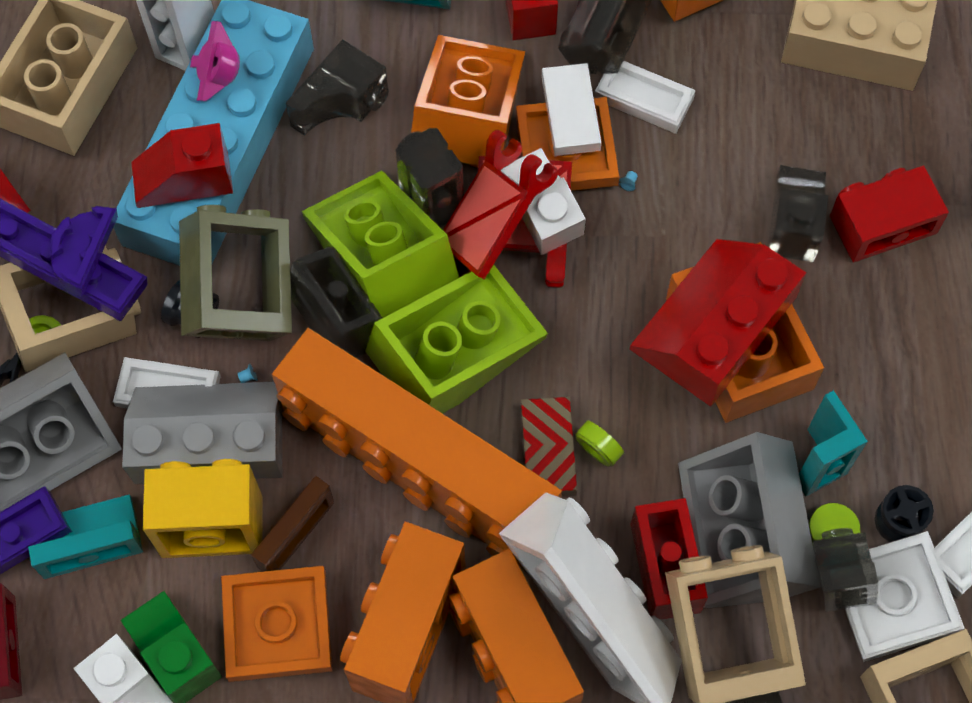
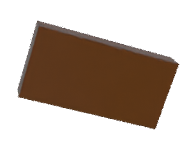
[251,476,334,572]

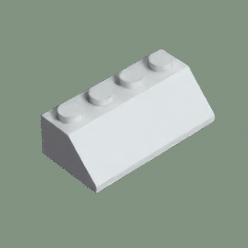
[499,492,682,703]

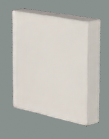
[829,531,965,662]

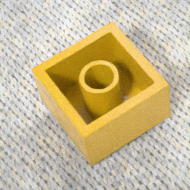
[143,459,263,558]

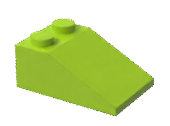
[302,170,459,321]
[365,265,548,414]

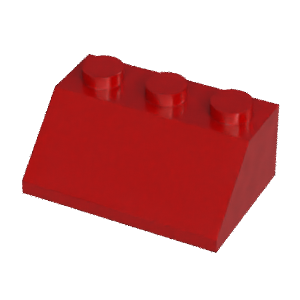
[629,239,807,407]

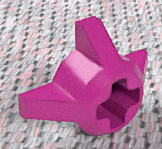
[190,21,240,102]

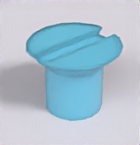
[619,171,638,191]
[237,364,258,383]

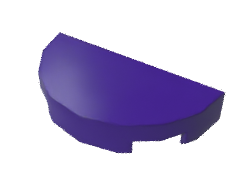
[49,206,118,298]

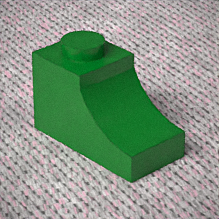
[120,591,222,703]

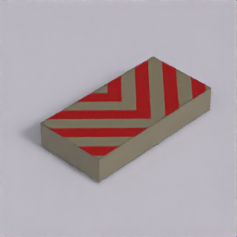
[521,397,577,496]

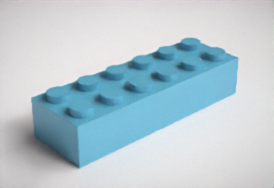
[113,0,314,266]

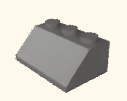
[0,352,122,512]
[122,382,283,484]
[678,432,821,608]

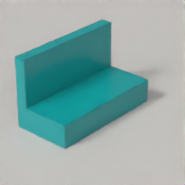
[799,390,868,496]
[28,494,143,579]

